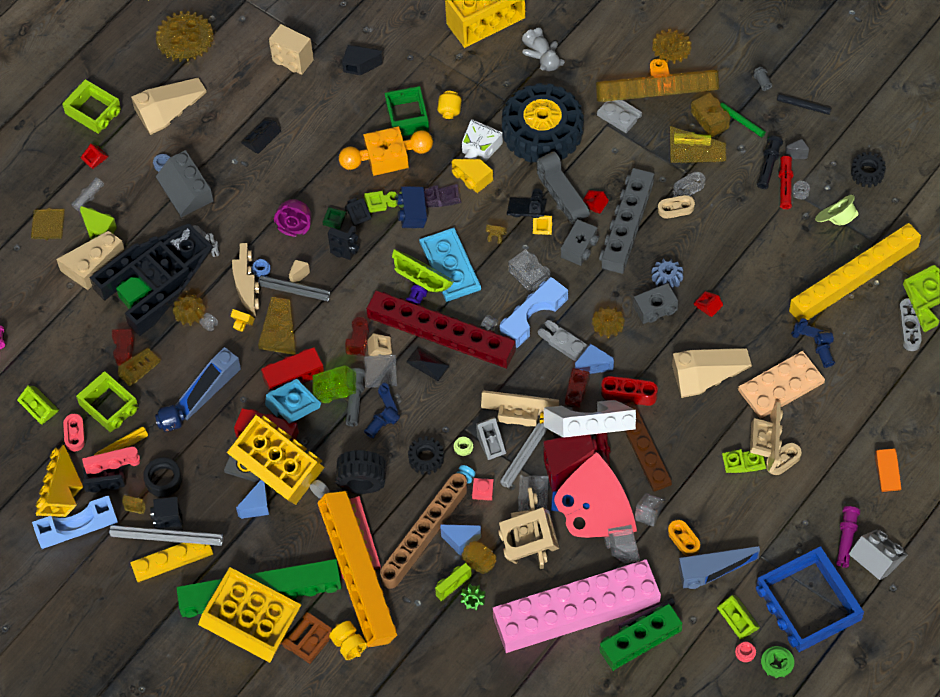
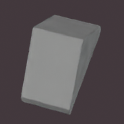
[476,417,506,460]

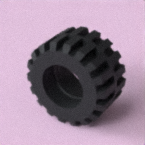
[335,450,386,494]

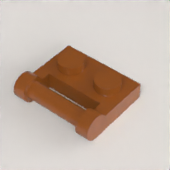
[281,612,333,664]

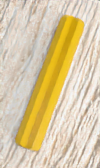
[94,427,148,456]

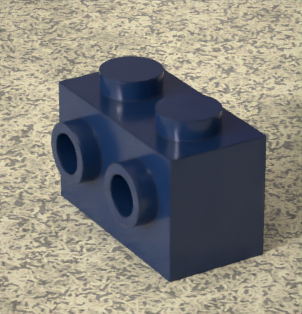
[396,187,427,228]

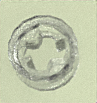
[793,181,810,199]
[199,313,218,331]
[480,314,498,331]

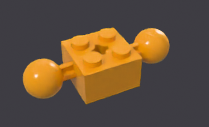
[339,126,433,176]

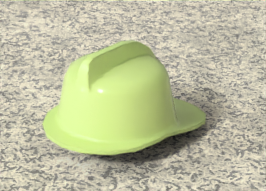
[815,195,858,225]

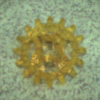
[652,29,691,63]

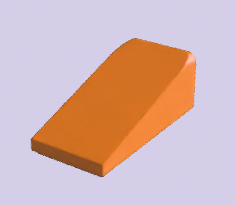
[875,449,901,492]

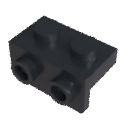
[327,225,360,260]
[83,466,125,493]

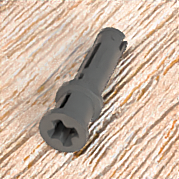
[346,368,366,427]

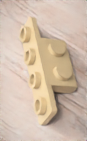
[481,390,559,426]
[750,402,783,473]
[511,488,547,569]

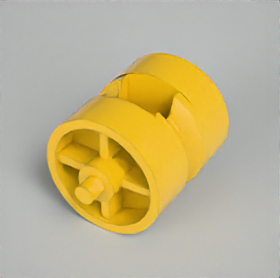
[329,621,367,660]

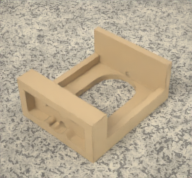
[499,507,560,564]

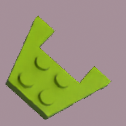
[903,265,940,332]

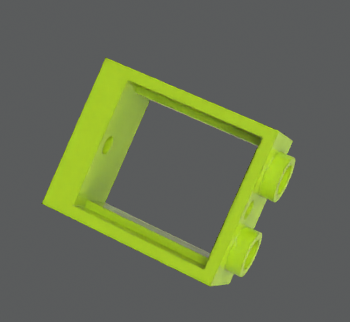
[62,79,121,134]
[76,371,139,433]

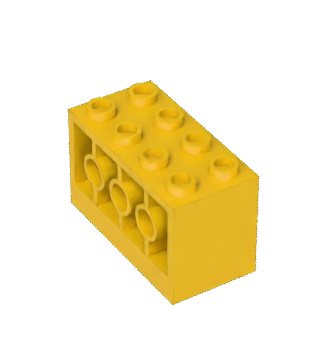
[445,0,525,48]
[227,415,325,505]

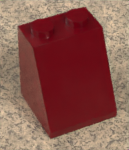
[543,435,597,494]

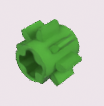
[460,584,486,610]

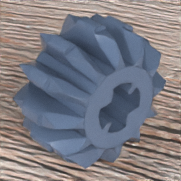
[652,258,683,289]

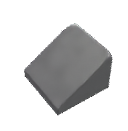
[785,139,809,159]

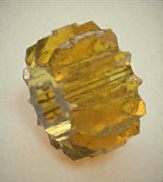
[173,294,205,326]
[592,306,625,339]
[462,541,496,574]

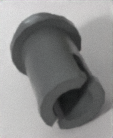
[753,67,772,91]

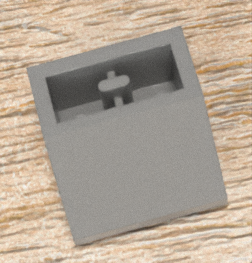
[849,530,908,580]

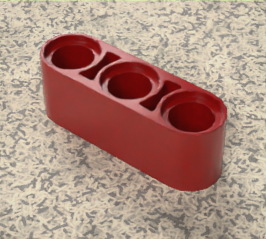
[601,376,658,406]

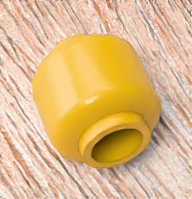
[437,91,462,119]

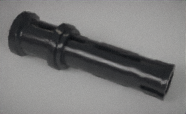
[757,136,783,189]

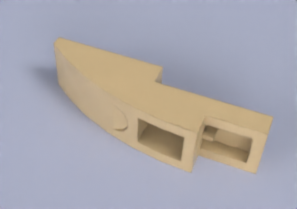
[232,243,260,317]

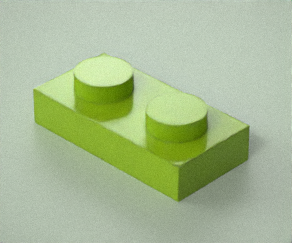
[435,563,472,601]

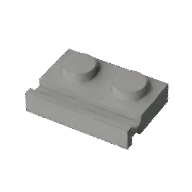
[597,94,642,133]

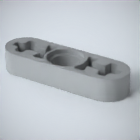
[899,298,922,351]

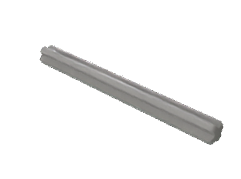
[109,525,224,546]

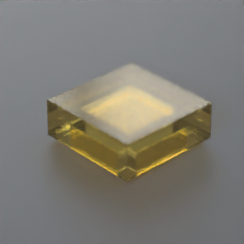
[122,495,146,514]

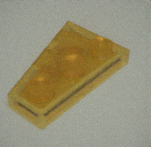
[670,126,726,163]
[258,297,296,355]

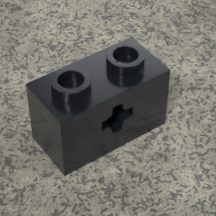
[150,497,183,531]

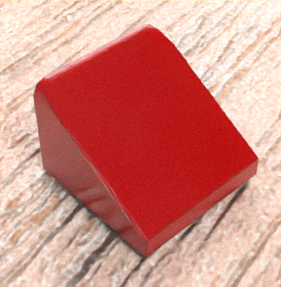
[80,144,109,169]
[583,190,608,214]
[693,291,723,317]

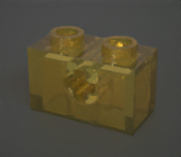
[691,93,731,137]

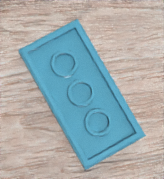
[419,228,481,302]

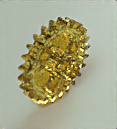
[155,11,213,62]

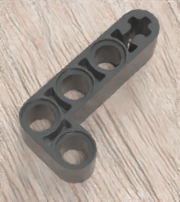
[537,151,590,224]

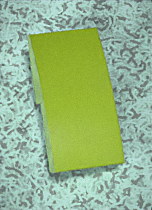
[722,449,766,473]

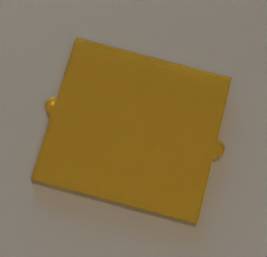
[31,208,65,240]

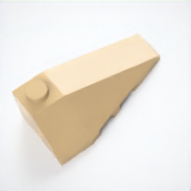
[131,78,207,135]
[672,349,752,398]

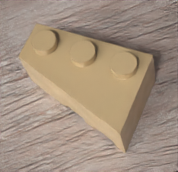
[56,231,125,290]

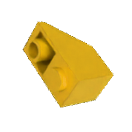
[452,159,493,193]

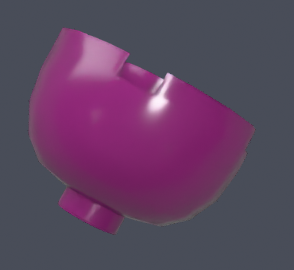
[274,199,312,237]

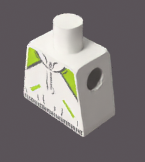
[462,120,503,162]

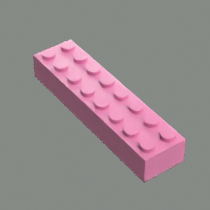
[493,559,661,653]

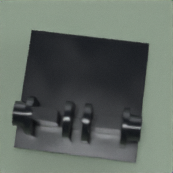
[507,188,547,218]

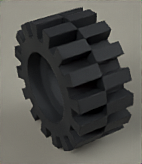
[851,152,886,188]
[408,436,444,475]

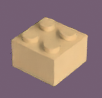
[269,24,314,75]

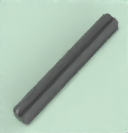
[258,275,331,301]

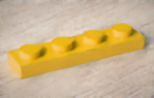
[130,543,213,583]

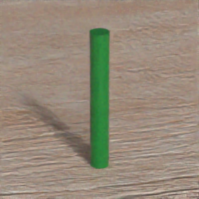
[718,102,766,138]

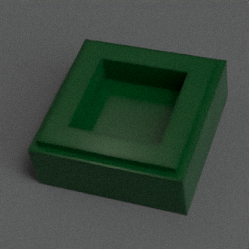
[322,207,346,230]

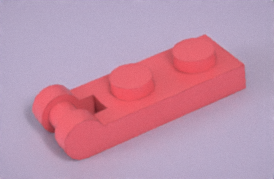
[82,447,140,474]

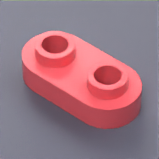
[63,414,85,452]

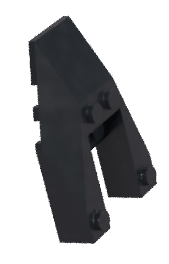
[89,223,213,336]

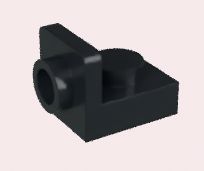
[344,197,372,226]

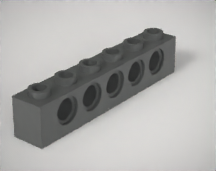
[599,168,654,274]

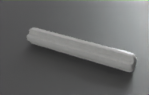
[500,423,547,488]

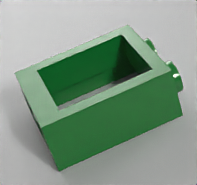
[385,86,429,137]

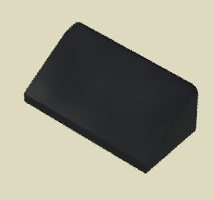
[241,119,281,154]

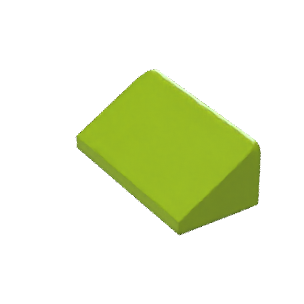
[17,385,59,424]
[717,595,760,640]

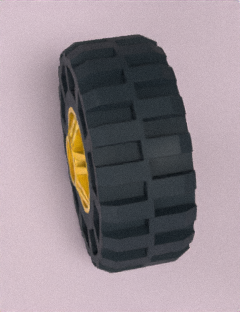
[502,83,584,163]

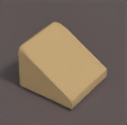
[289,260,310,283]
[367,333,392,356]

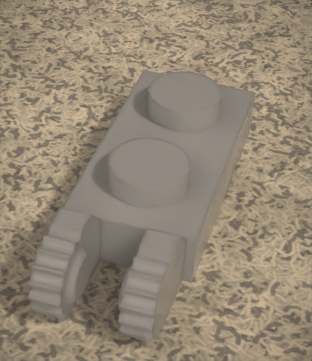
[538,320,589,362]

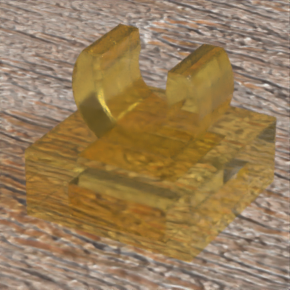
[486,225,507,244]

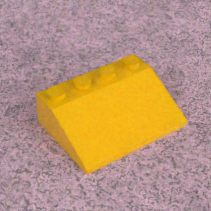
[198,567,301,663]

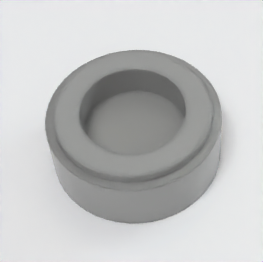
[310,480,329,499]

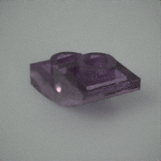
[424,184,462,207]

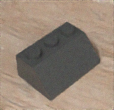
[156,150,213,217]

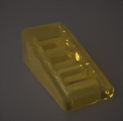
[118,348,160,386]

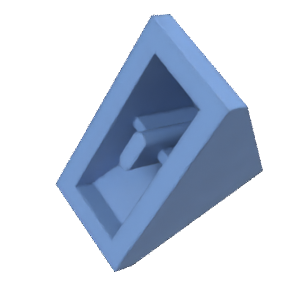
[575,344,614,376]
[236,480,269,519]
[440,525,481,555]

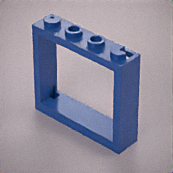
[756,546,864,652]

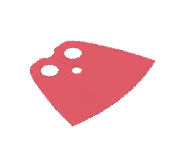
[554,452,637,538]

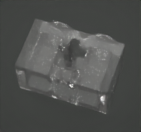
[508,249,551,294]

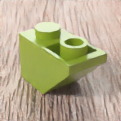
[80,206,117,240]

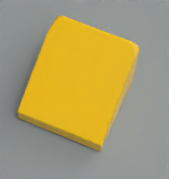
[533,216,552,235]

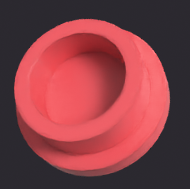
[735,642,756,662]

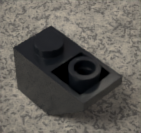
[342,45,383,75]

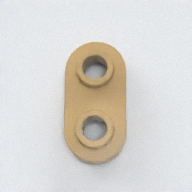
[658,195,695,219]
[766,443,801,475]

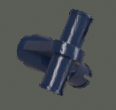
[791,318,835,368]
[364,383,400,439]

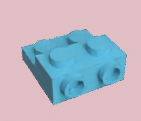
[265,379,321,424]

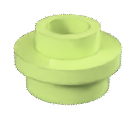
[454,437,473,456]

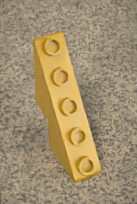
[35,445,83,517]

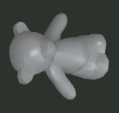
[522,28,565,71]

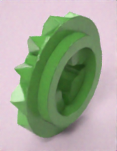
[761,646,794,678]

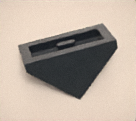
[407,347,449,381]

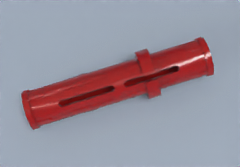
[779,156,794,209]

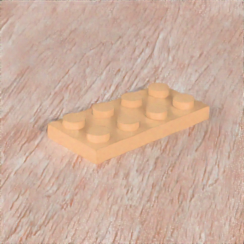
[738,351,825,419]

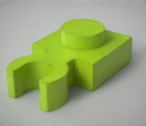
[364,191,398,213]

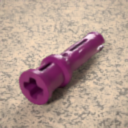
[836,506,861,568]

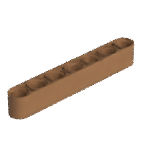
[380,473,467,589]

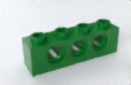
[600,604,683,671]

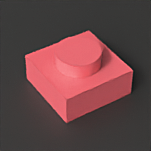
[472,478,494,500]

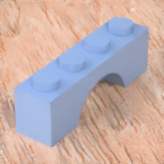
[500,277,568,348]
[32,496,118,549]

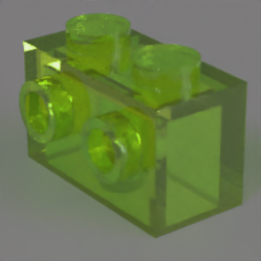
[313,365,356,403]

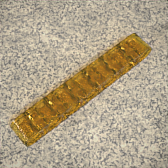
[596,70,719,102]

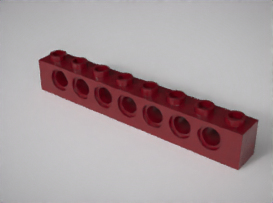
[366,291,516,369]

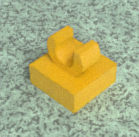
[231,309,255,332]

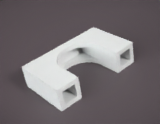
[544,400,636,438]

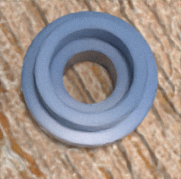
[252,259,271,277]

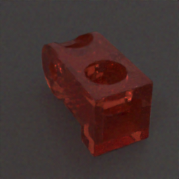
[345,317,369,356]
[112,329,134,368]
[565,368,590,407]

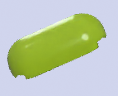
[392,250,454,292]

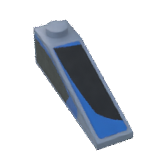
[175,347,241,420]
[679,546,760,589]

